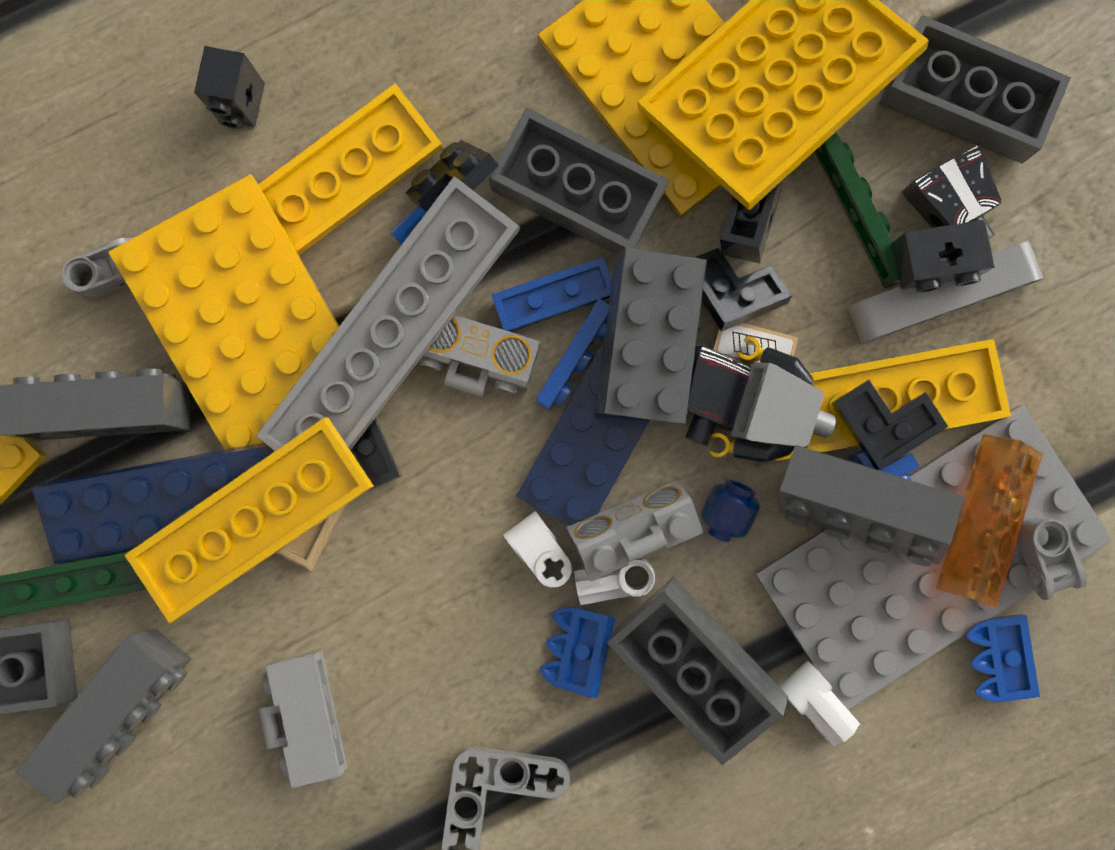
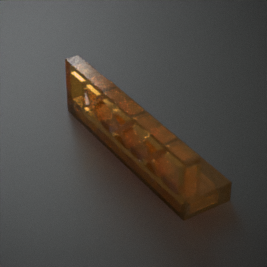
[936,434,1043,609]

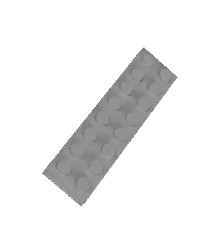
[256,176,520,451]

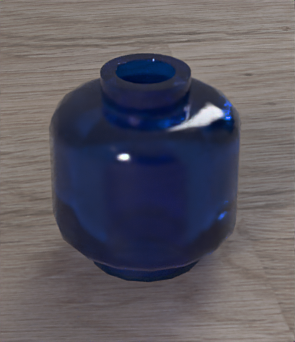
[701,479,760,542]

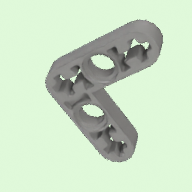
[442,746,570,850]

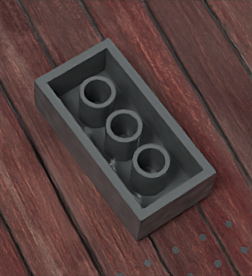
[879,15,1071,164]
[489,108,669,254]
[596,247,706,424]
[0,369,191,441]
[779,445,965,566]
[607,576,788,765]
[0,619,77,715]
[16,628,192,804]

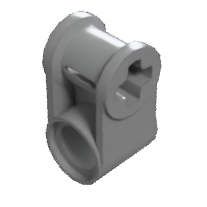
[61,238,132,300]
[1017,518,1087,600]

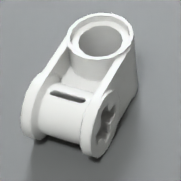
[503,511,572,588]

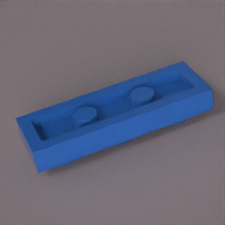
[492,256,612,332]
[536,298,609,412]

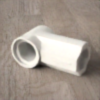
[574,557,655,605]
[779,661,860,747]

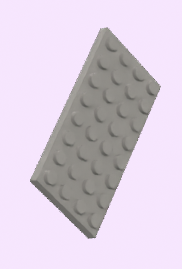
[754,405,1113,710]

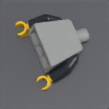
[709,336,836,462]

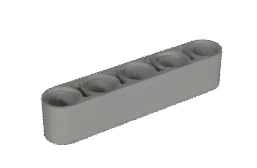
[847,241,1044,344]

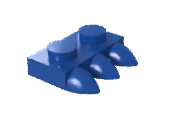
[540,607,616,698]
[965,614,1040,702]

